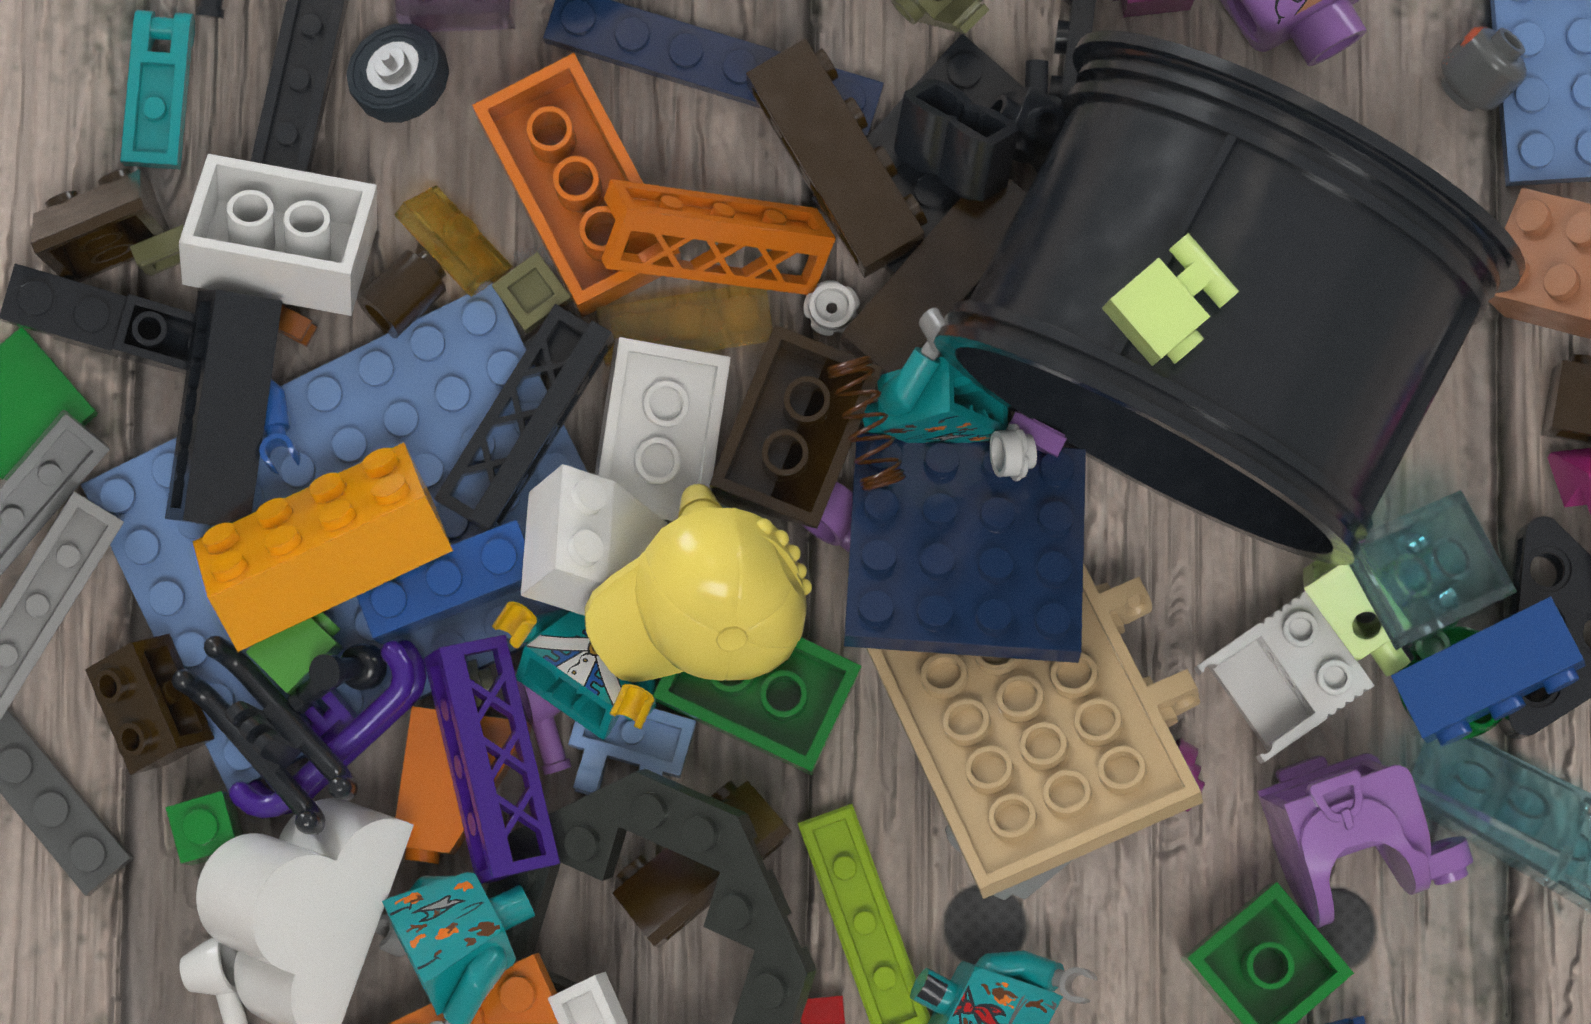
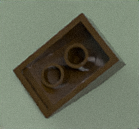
[31,169,170,282]

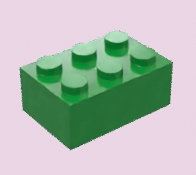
[653,637,862,776]

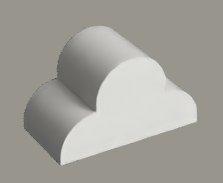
[196,798,414,1024]

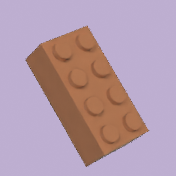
[1489,188,1591,339]

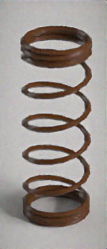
[827,355,906,491]

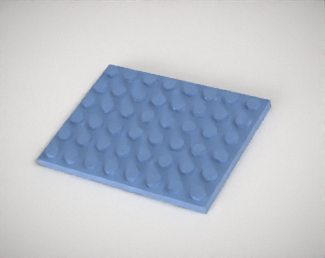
[81,282,587,792]

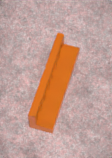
[601,179,836,295]

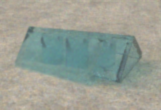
[1409,737,1591,913]

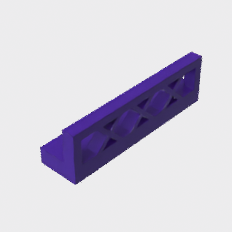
[424,634,560,885]

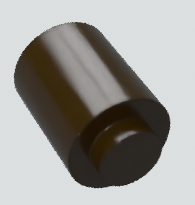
[357,250,446,338]

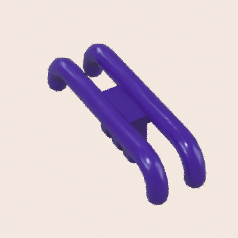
[229,640,427,819]

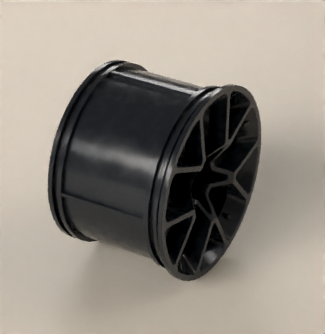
[934,30,1526,565]

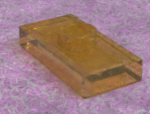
[394,185,513,297]

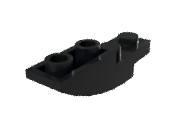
[0,263,195,374]

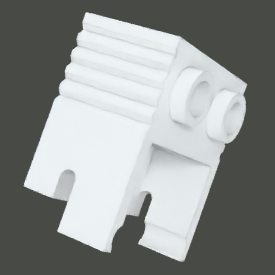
[1194,591,1375,764]

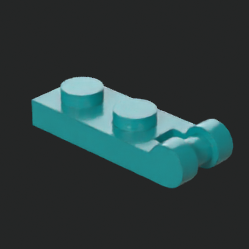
[120,10,195,170]

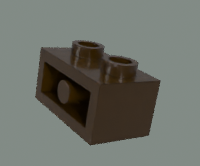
[85,633,215,775]

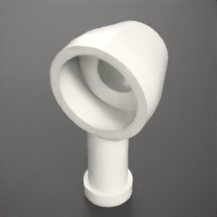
[180,938,248,1024]

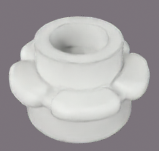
[803,280,860,336]
[990,424,1037,481]

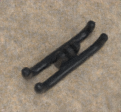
[171,635,358,835]

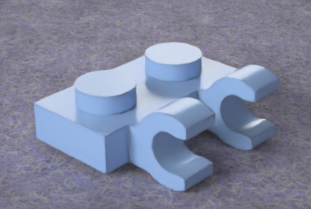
[568,709,696,795]

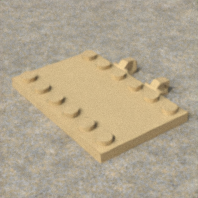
[866,563,1203,899]

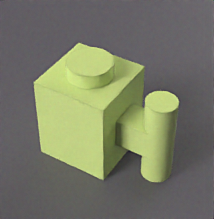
[1102,233,1239,366]

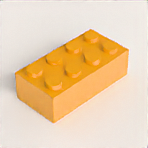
[192,442,453,652]

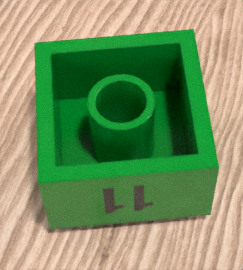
[1180,882,1354,1024]

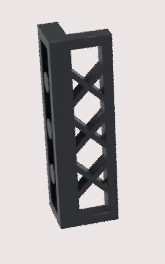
[434,304,615,531]

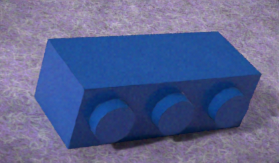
[357,520,525,644]
[1391,596,1586,747]

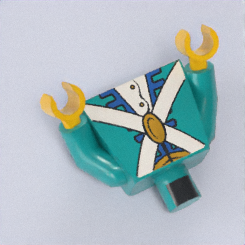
[492,601,657,741]

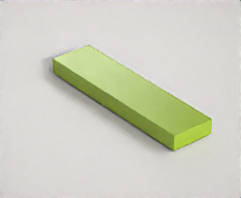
[798,804,930,1024]

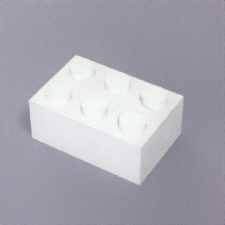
[179,154,377,316]

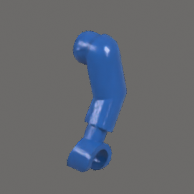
[259,379,301,475]

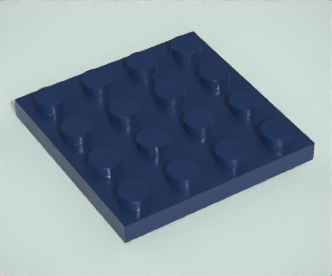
[844,433,1086,663]

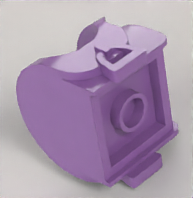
[1257,753,1473,928]

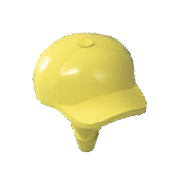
[584,484,812,682]

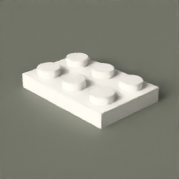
[594,337,731,523]

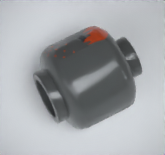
[1441,27,1527,111]

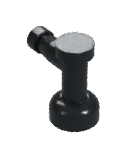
[288,643,387,714]

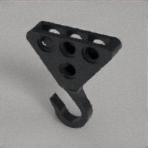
[1499,516,1591,739]

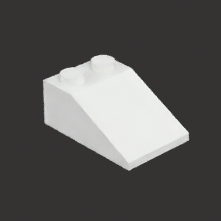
[521,464,668,615]

